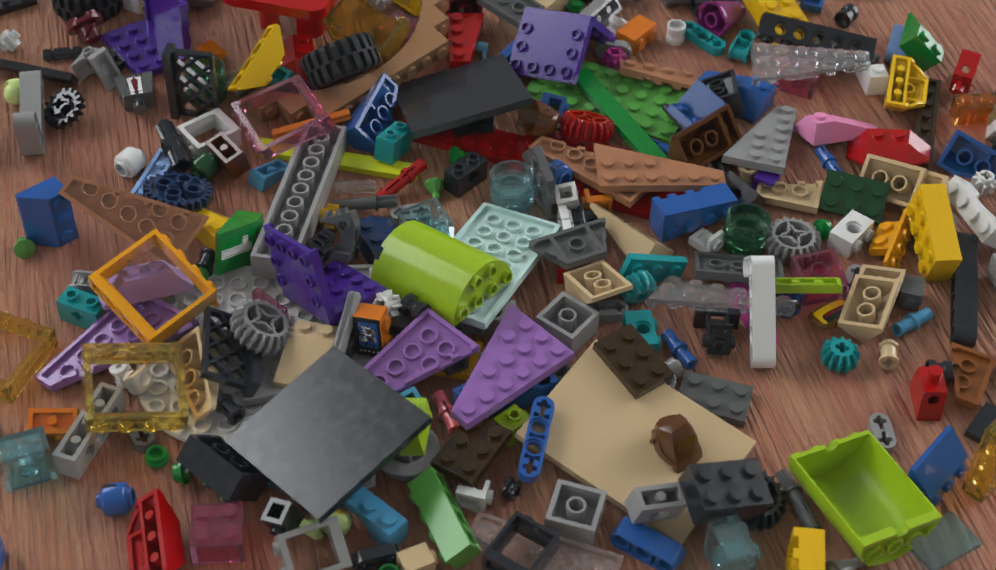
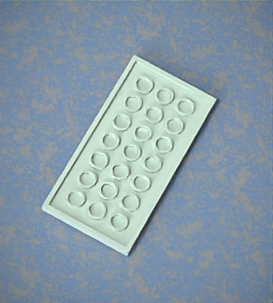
[454,202,561,330]

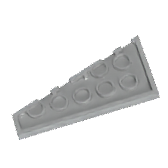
[721,105,797,175]

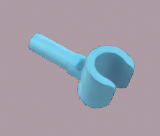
[477,41,489,59]

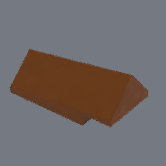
[667,103,742,166]

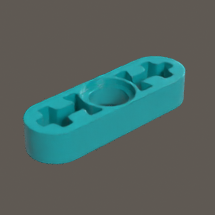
[683,20,726,56]

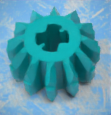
[620,270,657,305]
[820,335,860,374]

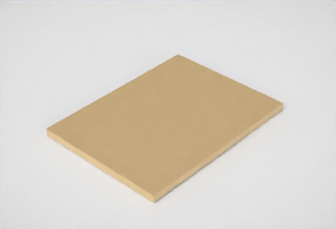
[515,339,757,545]

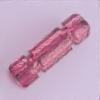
[251,288,288,315]

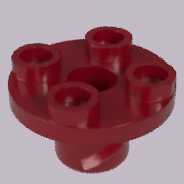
[66,9,104,45]

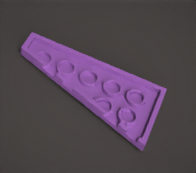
[364,307,480,392]

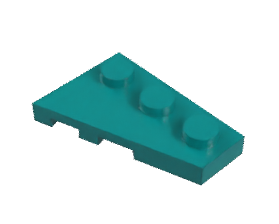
[618,253,689,283]

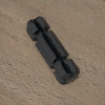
[43,46,82,61]

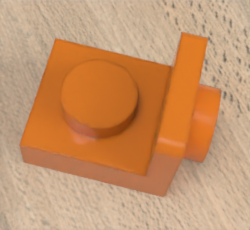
[580,188,613,212]

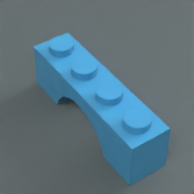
[340,486,408,546]

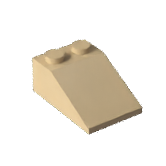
[563,260,633,304]
[273,319,338,387]

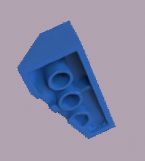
[698,70,777,124]
[345,73,398,154]
[935,129,996,180]

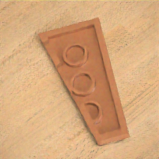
[618,59,697,90]

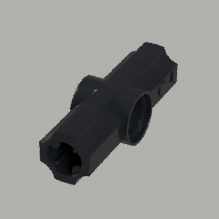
[155,119,191,173]

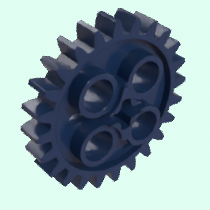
[143,171,214,212]

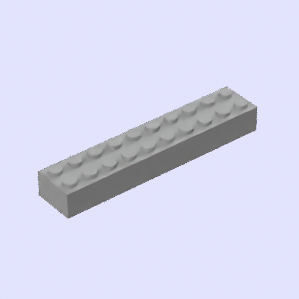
[250,122,347,279]

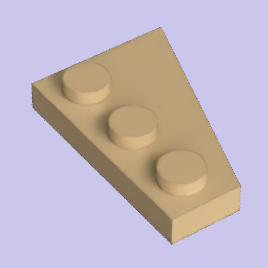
[757,181,823,214]

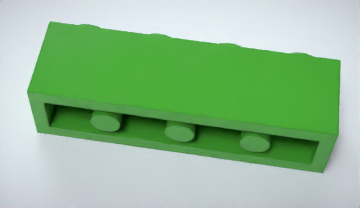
[407,466,482,570]

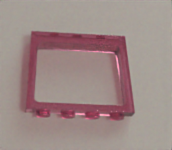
[230,74,338,159]

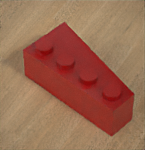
[446,12,484,69]

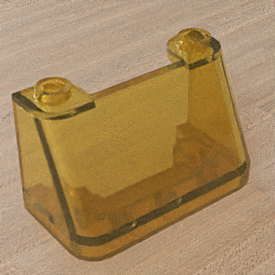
[322,0,411,69]

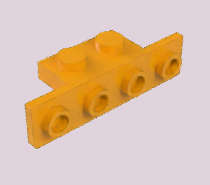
[868,208,911,269]

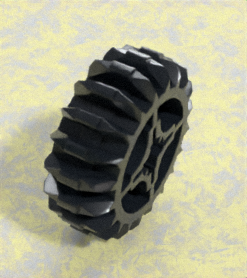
[732,470,788,533]

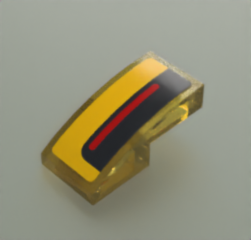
[808,298,846,331]

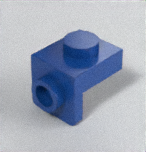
[797,0,825,14]

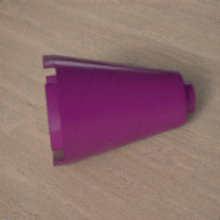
[696,1,746,37]

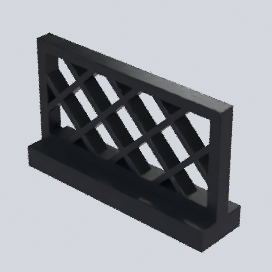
[161,42,220,120]
[200,306,262,398]

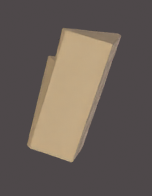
[860,153,949,208]
[837,264,907,344]

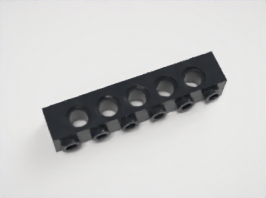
[756,12,877,66]

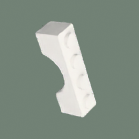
[948,175,996,249]

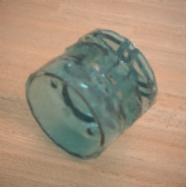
[490,160,534,214]

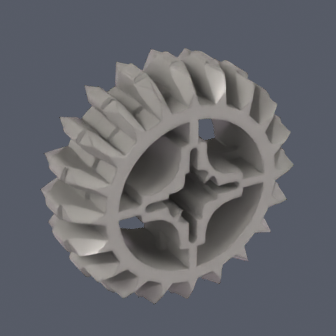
[762,216,822,267]
[229,298,293,356]

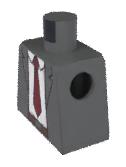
[114,71,155,114]

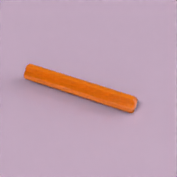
[271,109,351,141]

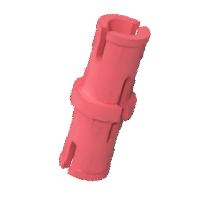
[431,390,460,435]

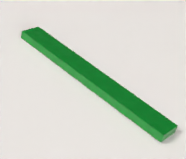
[576,68,669,159]

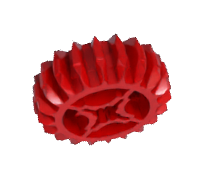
[560,109,614,143]

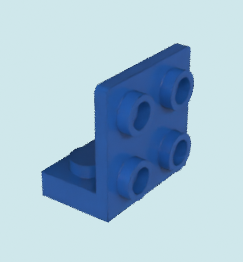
[666,79,726,128]

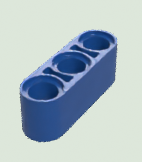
[609,516,686,570]

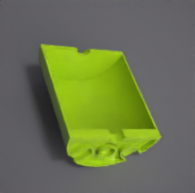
[371,220,513,326]
[788,430,943,566]

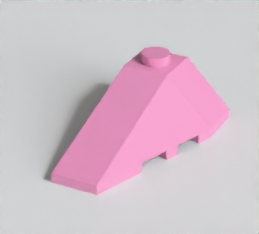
[793,112,878,146]

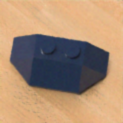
[342,216,397,264]

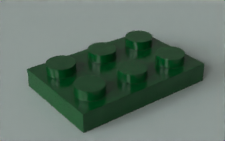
[818,169,891,225]

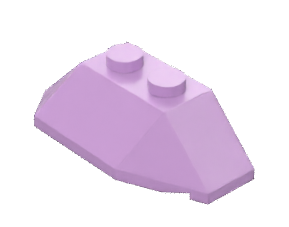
[98,260,195,310]

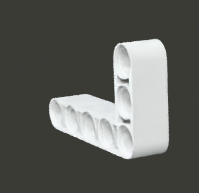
[743,255,776,368]

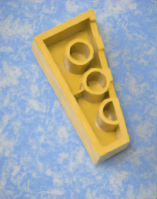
[785,527,825,570]

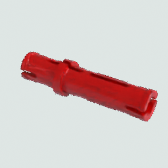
[373,158,427,196]

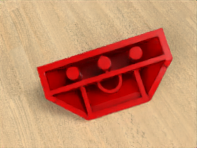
[281,33,314,90]
[846,128,931,166]
[126,488,185,570]

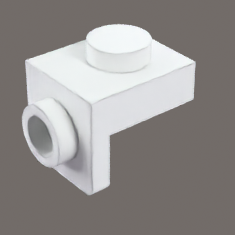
[688,227,724,253]

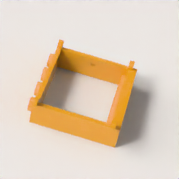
[88,228,220,353]

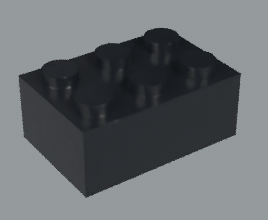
[176,434,268,503]
[678,458,774,525]

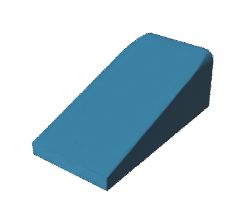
[248,158,288,192]

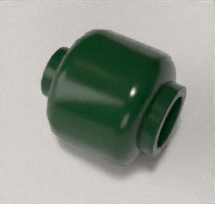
[189,152,220,182]

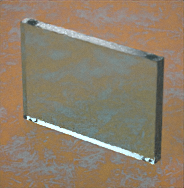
[910,511,982,570]

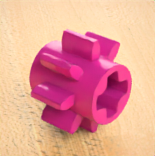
[602,47,626,70]

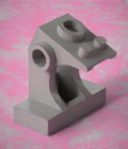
[70,46,123,91]

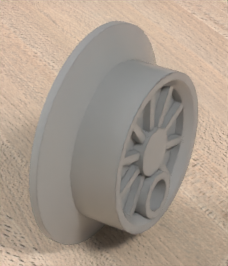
[381,429,440,481]

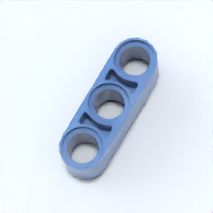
[883,23,906,63]

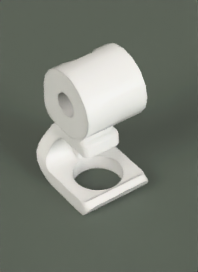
[109,360,155,395]

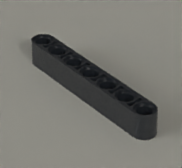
[950,231,978,348]

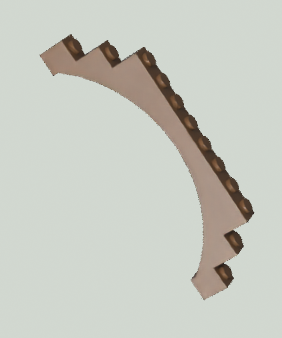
[246,0,449,124]

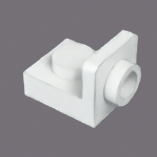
[455,480,494,514]

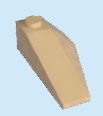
[589,202,674,256]
[168,326,222,420]

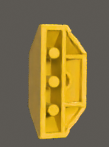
[227,23,285,92]
[883,54,929,112]

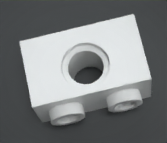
[826,209,874,259]

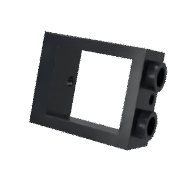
[482,511,560,570]

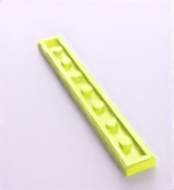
[255,137,417,183]

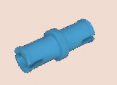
[891,307,933,337]

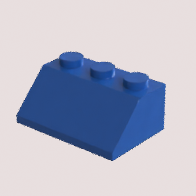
[15,176,79,247]
[908,425,968,508]

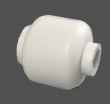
[114,146,146,178]

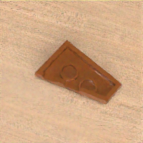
[950,342,996,411]

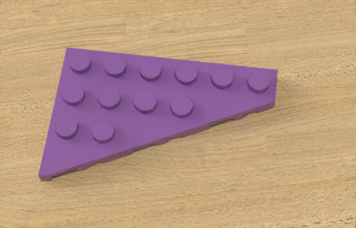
[34,298,200,392]
[451,305,574,430]

